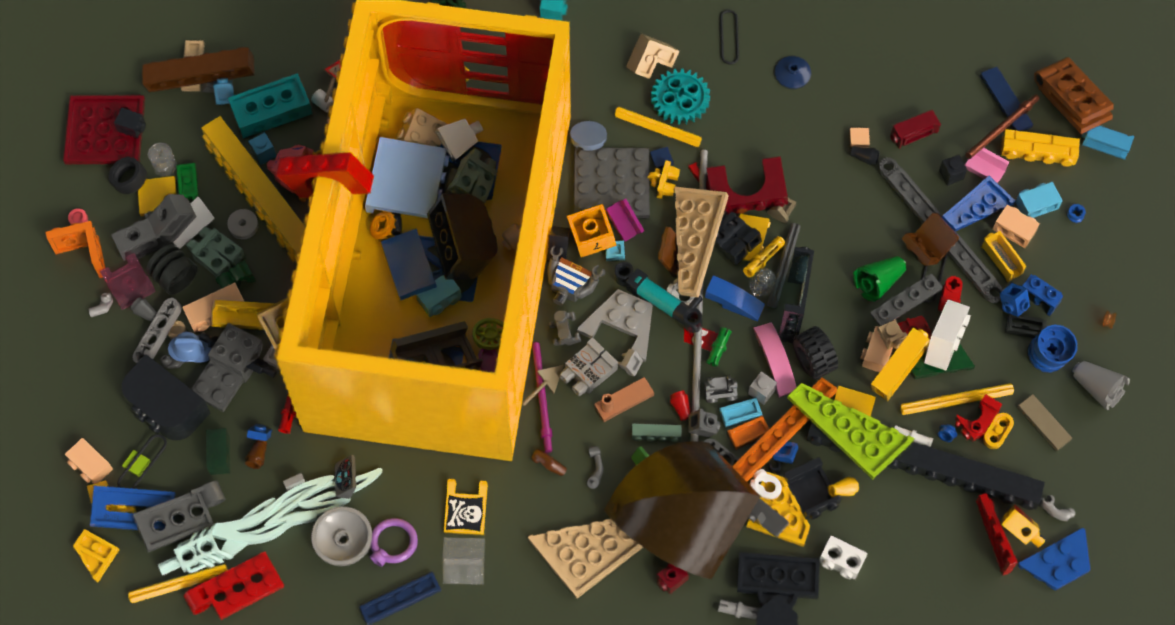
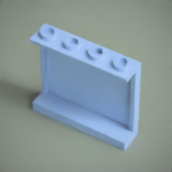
[365,137,449,218]

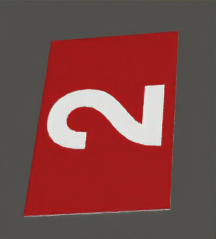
[684,328,718,352]

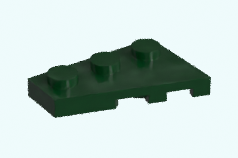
[910,344,975,379]

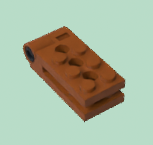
[1034,57,1114,134]

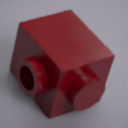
[657,564,689,595]

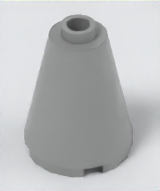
[1073,361,1130,410]

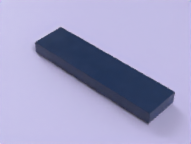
[980,66,1034,131]
[359,571,441,625]

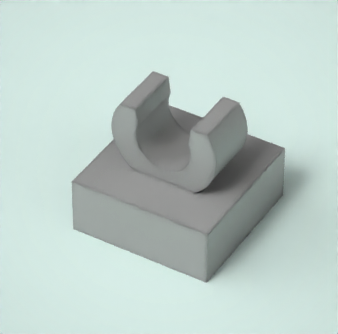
[618,349,643,376]

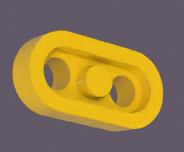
[983,413,1014,449]

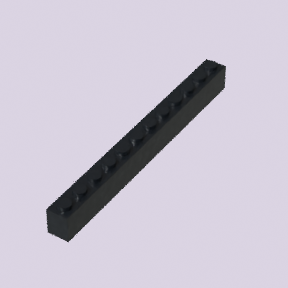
[806,422,1045,510]

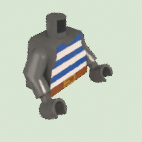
[548,246,606,306]

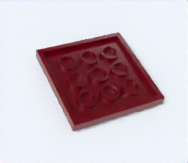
[64,95,145,164]

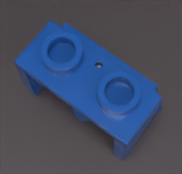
[1022,274,1063,316]

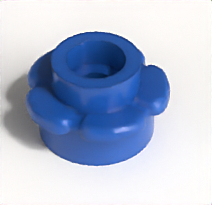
[938,424,957,442]

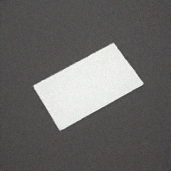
[173,196,214,249]

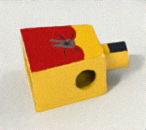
[1001,504,1046,548]

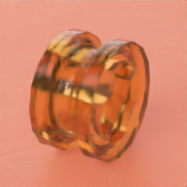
[1102,310,1117,329]

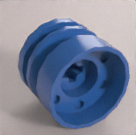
[1028,324,1077,373]

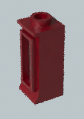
[890,109,941,149]

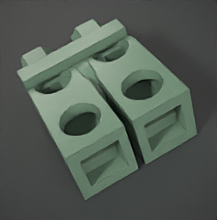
[447,149,498,203]
[186,226,246,278]

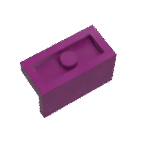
[605,198,644,242]

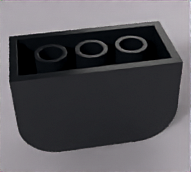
[427,194,498,280]
[122,354,210,440]

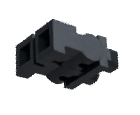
[714,212,762,265]

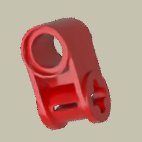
[938,276,963,312]

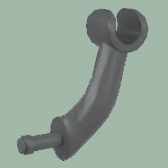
[587,446,604,489]

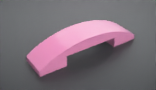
[753,322,797,397]

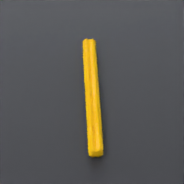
[900,383,1014,415]

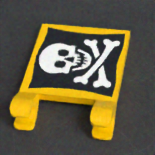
[444,479,488,535]

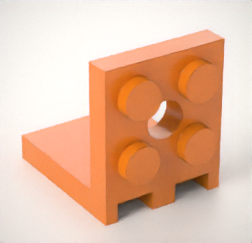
[46,221,107,278]

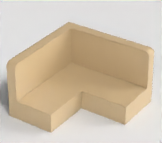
[626,34,679,79]

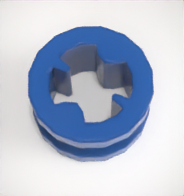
[1067,204,1086,223]

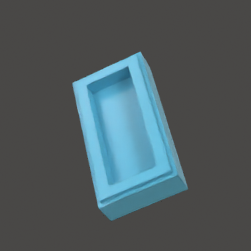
[719,398,763,428]

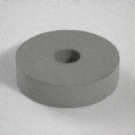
[227,209,259,239]

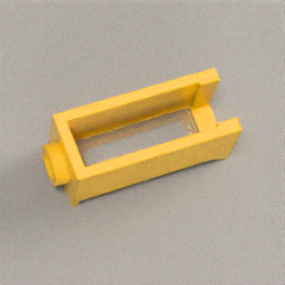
[981,231,1026,283]

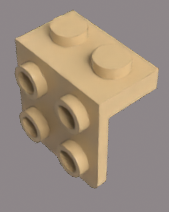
[396,108,447,147]

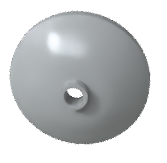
[312,507,372,566]

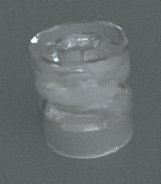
[148,143,177,176]

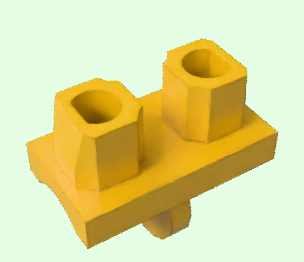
[647,160,680,199]

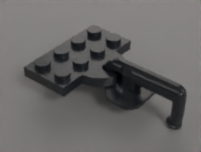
[737,552,820,625]

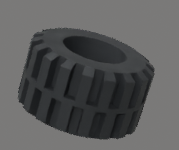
[793,326,838,380]

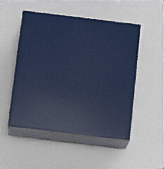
[650,147,674,169]

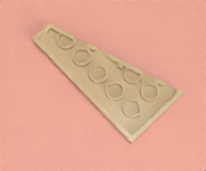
[675,187,729,297]

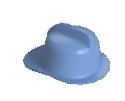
[168,332,211,363]

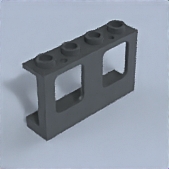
[391,321,483,371]

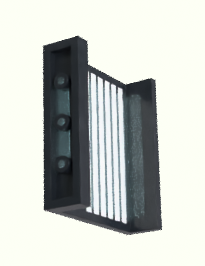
[779,247,814,343]

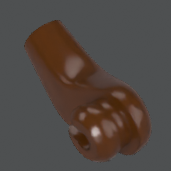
[531,449,567,476]

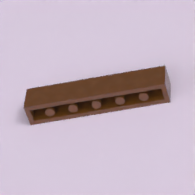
[143,47,254,92]

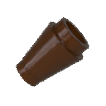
[245,440,267,469]

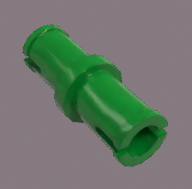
[706,327,732,367]

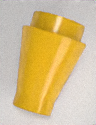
[828,476,859,497]

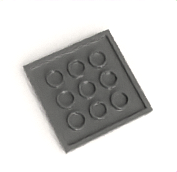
[574,148,650,218]

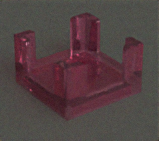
[100,253,156,310]

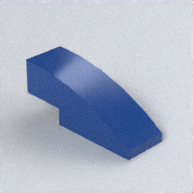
[705,275,765,322]

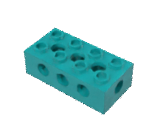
[228,73,313,138]

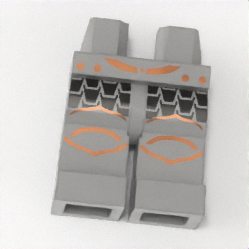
[560,337,618,396]

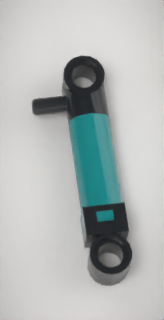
[615,261,703,333]

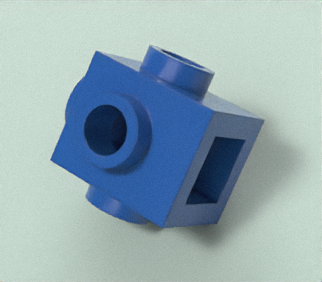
[1000,283,1030,317]

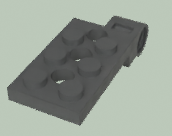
[133,481,226,552]

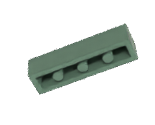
[632,424,682,442]

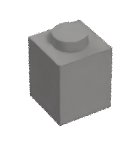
[748,372,777,405]

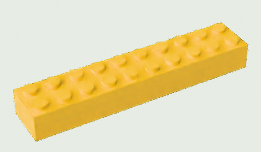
[201,116,306,262]

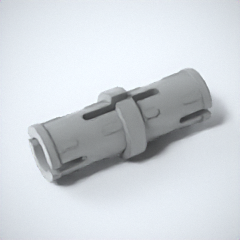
[718,599,760,620]

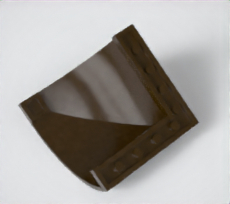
[604,441,760,580]

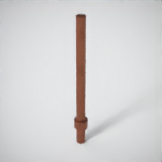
[966,94,1040,159]

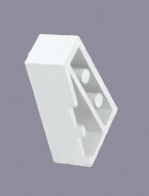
[924,300,971,370]

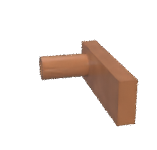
[594,377,654,422]

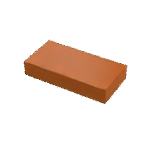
[727,415,769,449]

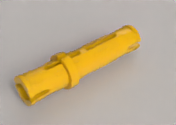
[743,236,785,277]

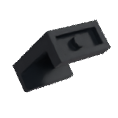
[783,457,842,520]

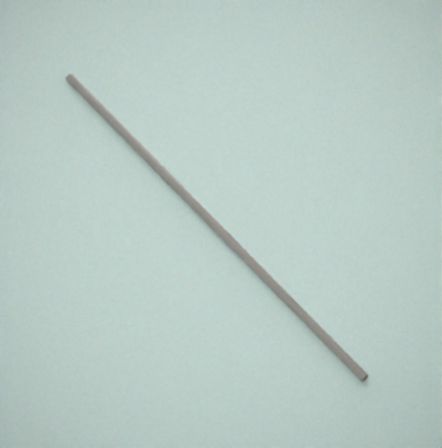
[690,150,708,441]

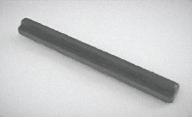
[767,223,801,308]

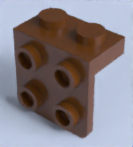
[902,213,959,266]
[658,227,679,277]

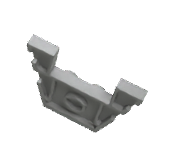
[577,289,653,362]

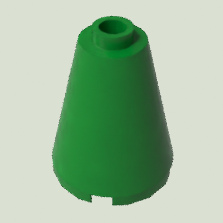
[853,256,906,302]

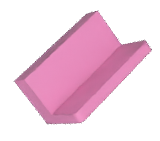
[965,148,1009,183]

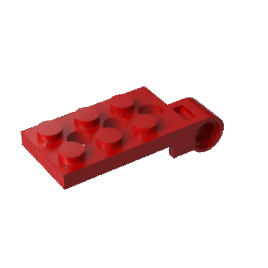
[183,552,284,620]

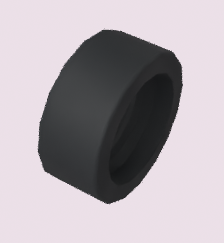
[109,157,147,194]

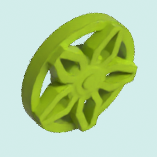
[472,318,504,350]

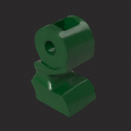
[216,260,256,289]

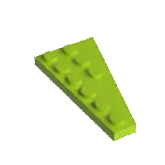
[787,383,915,480]

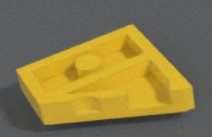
[73,529,119,582]

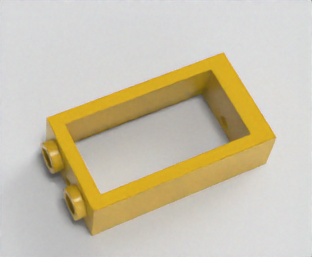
[871,328,929,401]

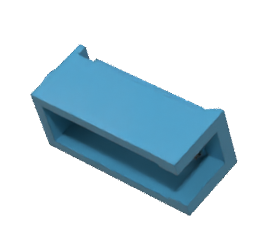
[1081,125,1134,160]

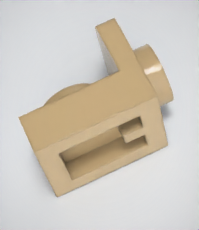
[877,320,907,350]

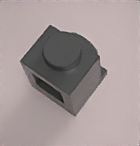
[688,409,720,438]

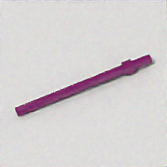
[532,342,553,453]

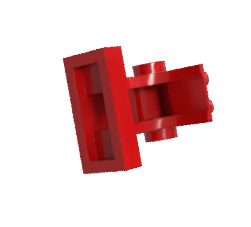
[955,394,1002,442]

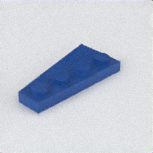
[942,176,1016,232]

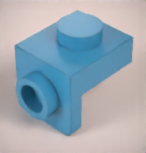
[213,78,234,105]

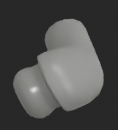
[88,293,113,318]

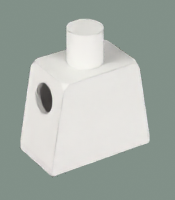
[435,119,483,162]

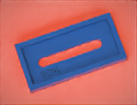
[90,486,175,531]

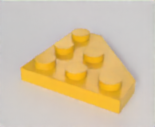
[747,471,810,547]

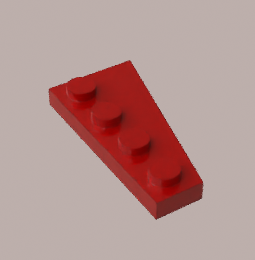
[976,493,1018,576]

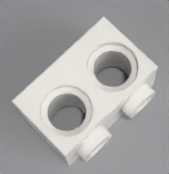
[820,536,868,579]

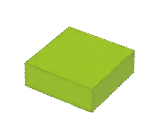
[122,450,151,477]

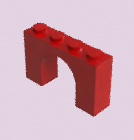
[276,152,374,198]

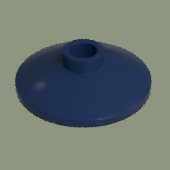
[775,56,811,89]

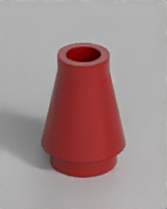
[670,390,690,421]

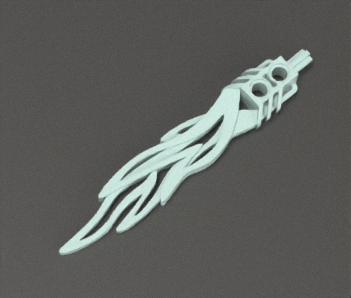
[158,468,382,575]

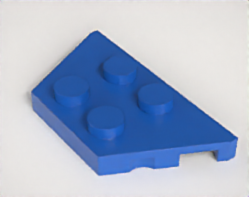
[1018,527,1090,591]

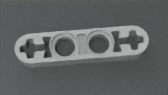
[133,298,182,363]

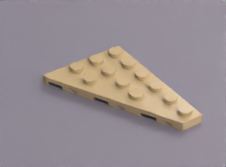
[528,519,643,599]

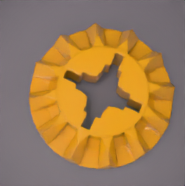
[370,211,397,241]

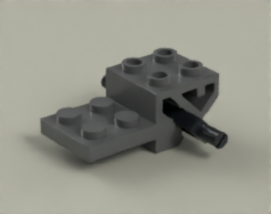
[191,323,277,413]

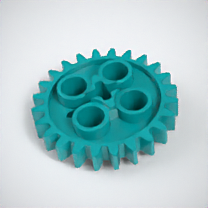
[651,68,711,125]

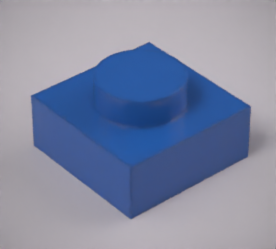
[247,424,272,441]
[773,442,798,464]

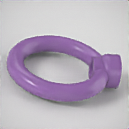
[370,518,418,567]

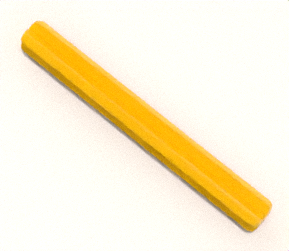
[615,107,702,147]
[128,564,227,603]

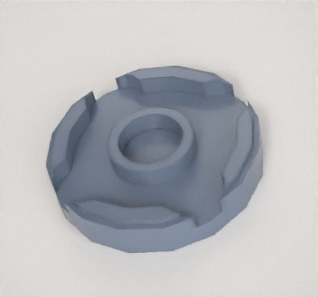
[570,121,607,151]

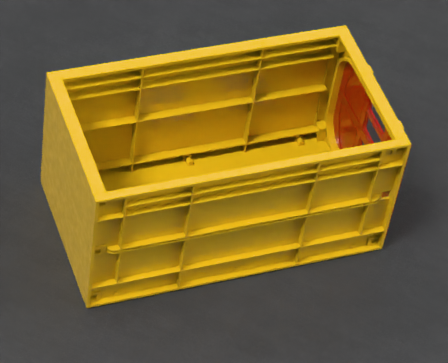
[275,0,571,461]

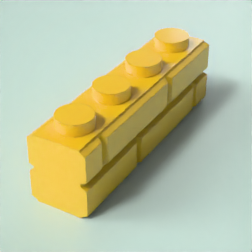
[1001,129,1080,166]

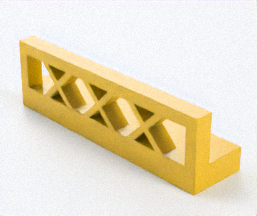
[211,300,275,330]

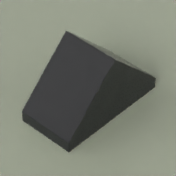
[547,226,571,262]

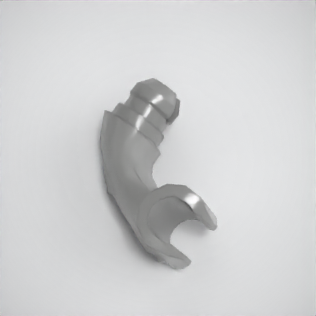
[1040,495,1075,522]

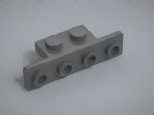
[871,274,942,326]
[748,498,789,537]

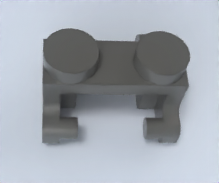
[549,310,581,346]
[704,375,738,403]

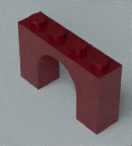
[706,156,788,214]

